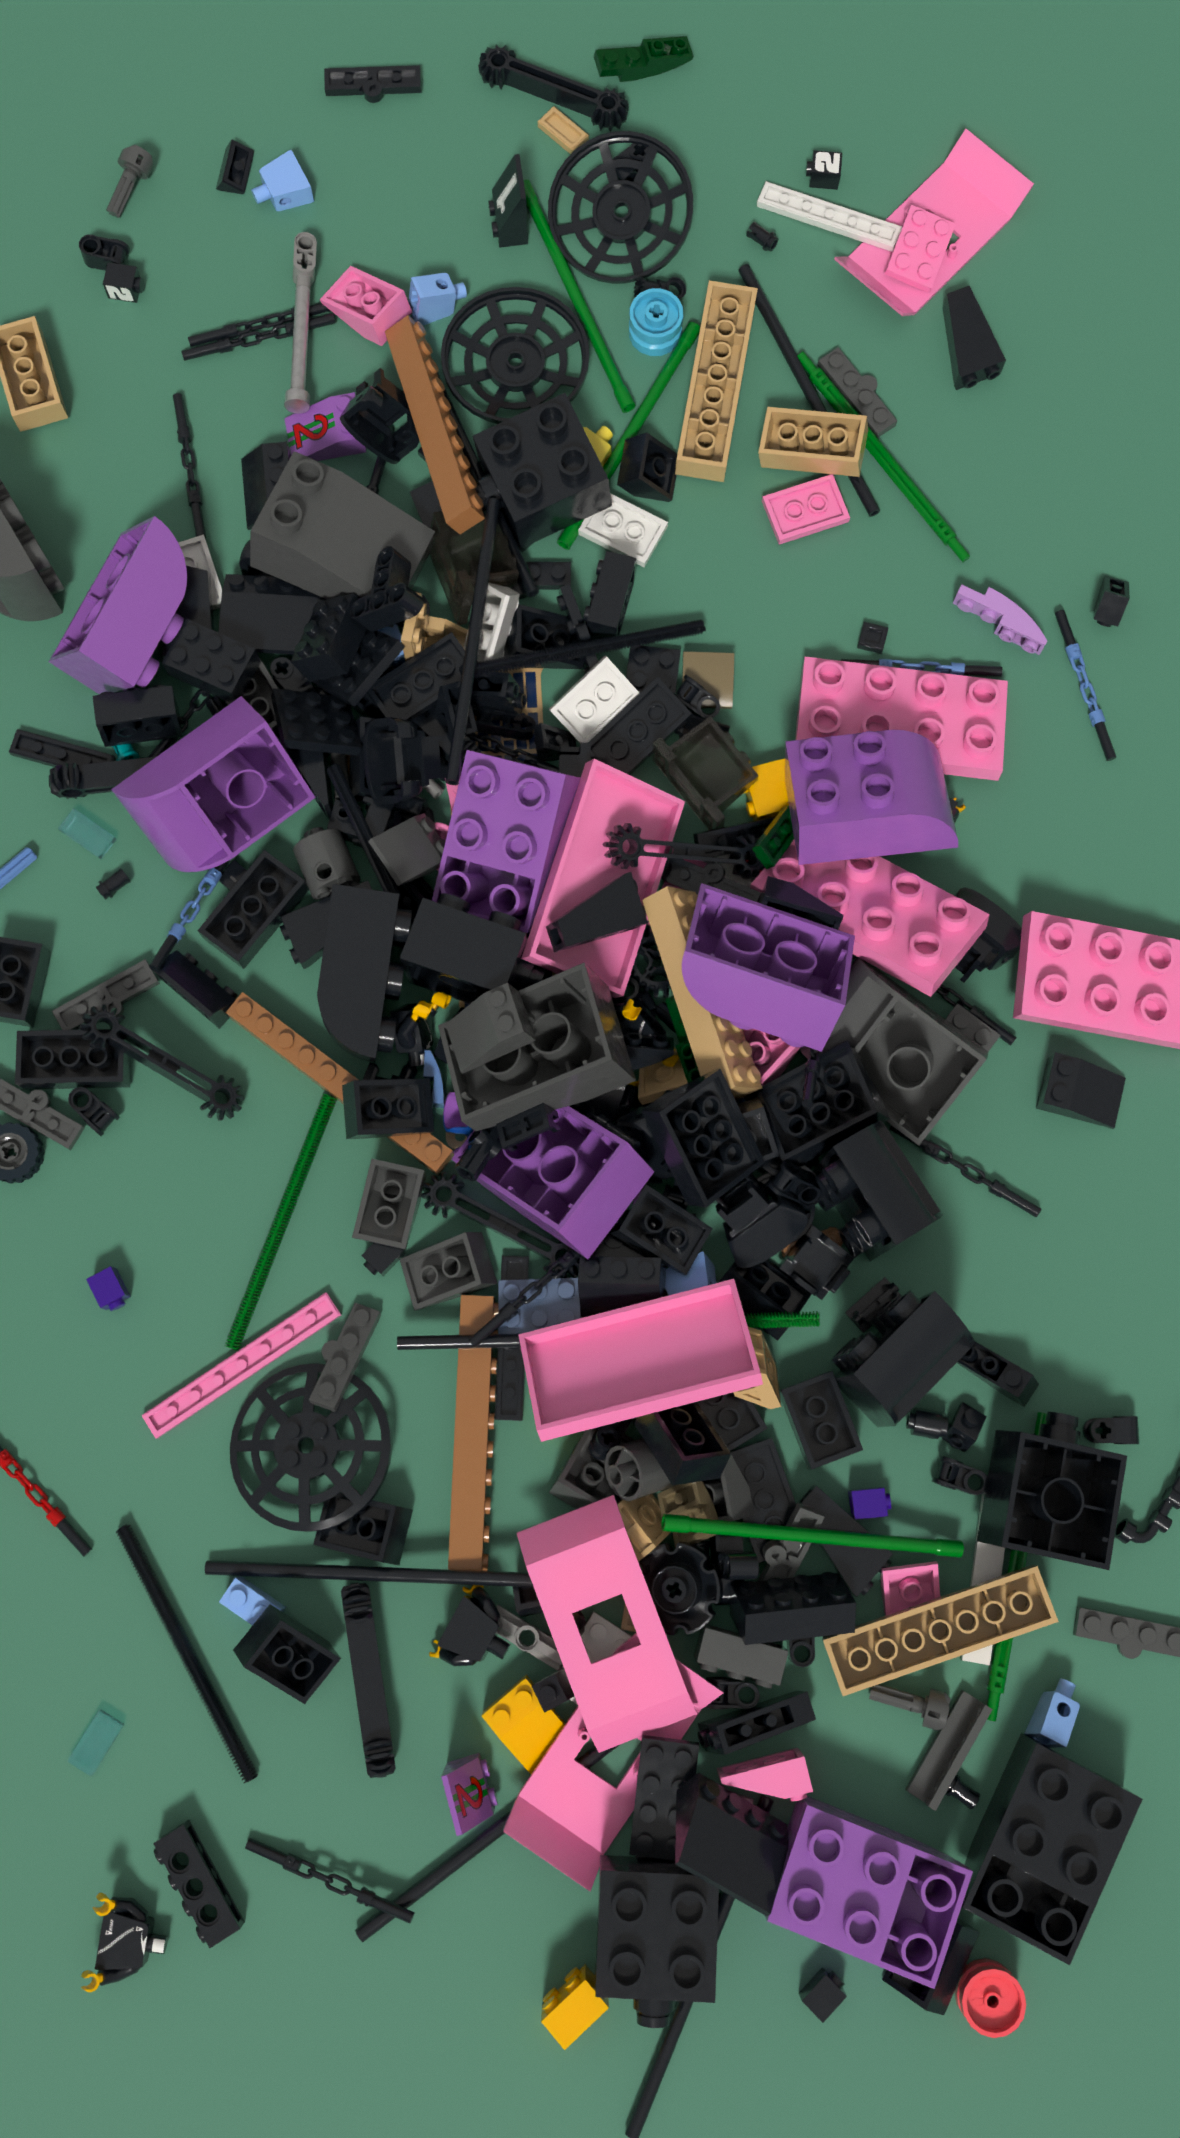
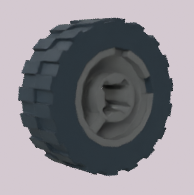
[0,1122,45,1184]

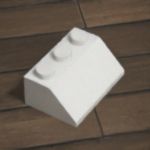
[463,583,520,662]

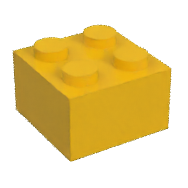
[541,1964,609,2050]

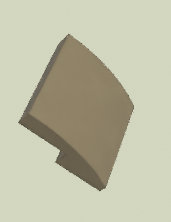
[682,651,734,709]
[657,1481,719,1548]

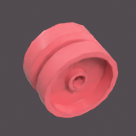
[954,1958,1026,2038]

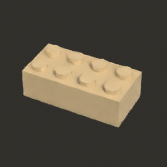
[0,316,68,432]
[758,407,868,477]

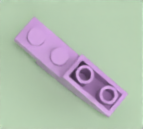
[953,585,1047,655]

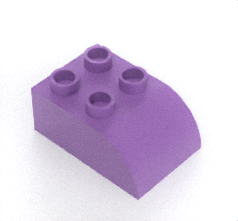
[49,516,187,695]
[785,730,958,865]
[682,883,855,1052]
[452,1106,654,1259]

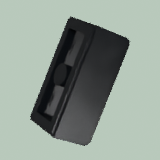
[216,140,254,194]

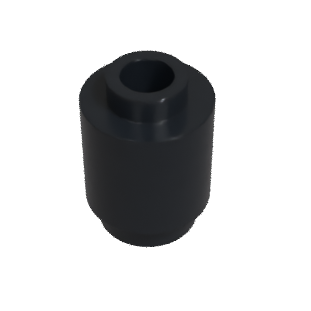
[906,1407,948,1439]

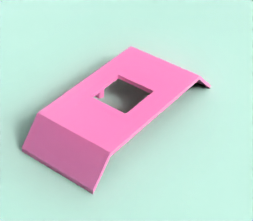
[834,129,1034,316]
[517,1494,697,1753]
[503,1633,723,1892]

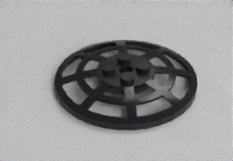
[548,131,694,284]
[441,287,589,424]
[230,1363,393,1532]

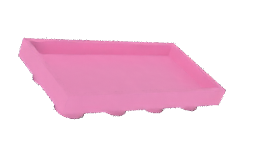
[795,657,1008,781]
[521,759,685,998]
[750,840,990,997]
[1013,911,1180,1049]
[518,1279,763,1442]

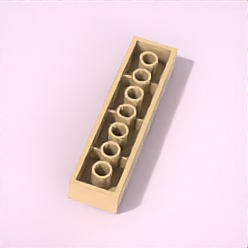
[675,280,758,482]
[642,886,762,1100]
[822,1565,1059,1696]

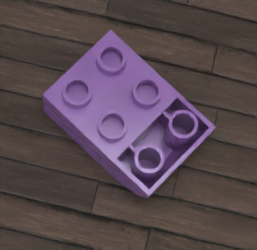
[111,696,316,872]
[432,750,581,933]
[765,1796,973,1989]

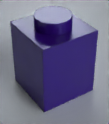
[86,1266,131,1311]
[848,1487,891,1520]

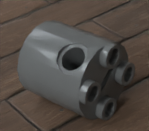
[293,827,361,900]
[604,1438,675,1501]

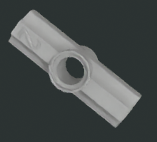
[497,1605,562,1671]

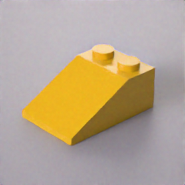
[481,1674,565,1774]

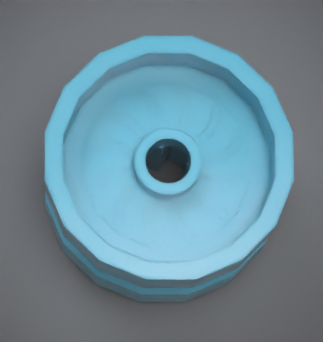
[629,288,683,356]

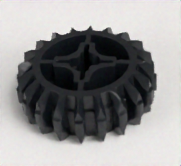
[630,928,672,999]

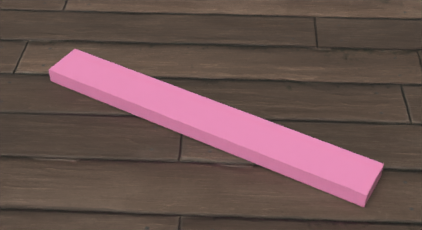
[141,1292,342,1439]

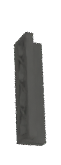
[905,1689,993,1811]

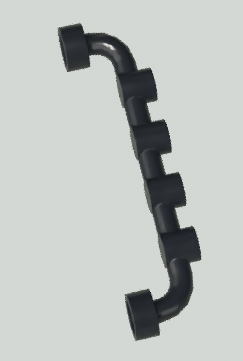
[1115,1467,1180,1544]

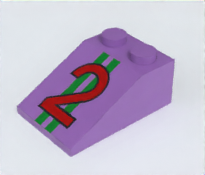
[284,392,366,461]
[441,1753,498,1836]

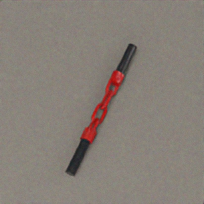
[0,1446,92,1557]

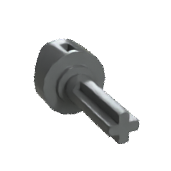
[106,145,153,218]
[869,1684,951,1730]

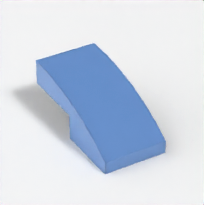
[423,1050,445,1108]

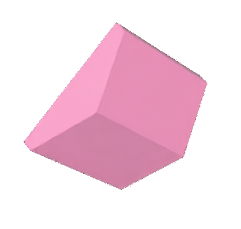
[880,1561,940,1616]

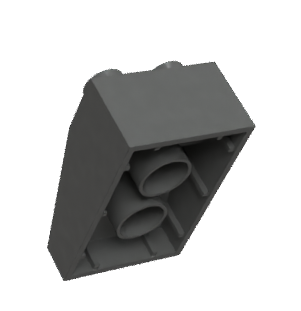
[250,451,435,628]
[438,963,636,1131]

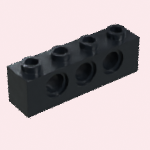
[153,1820,245,1948]

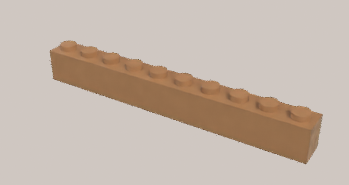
[385,315,485,535]
[226,992,454,1176]
[448,1295,499,1571]

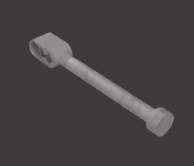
[284,232,317,414]

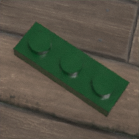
[752,805,794,869]

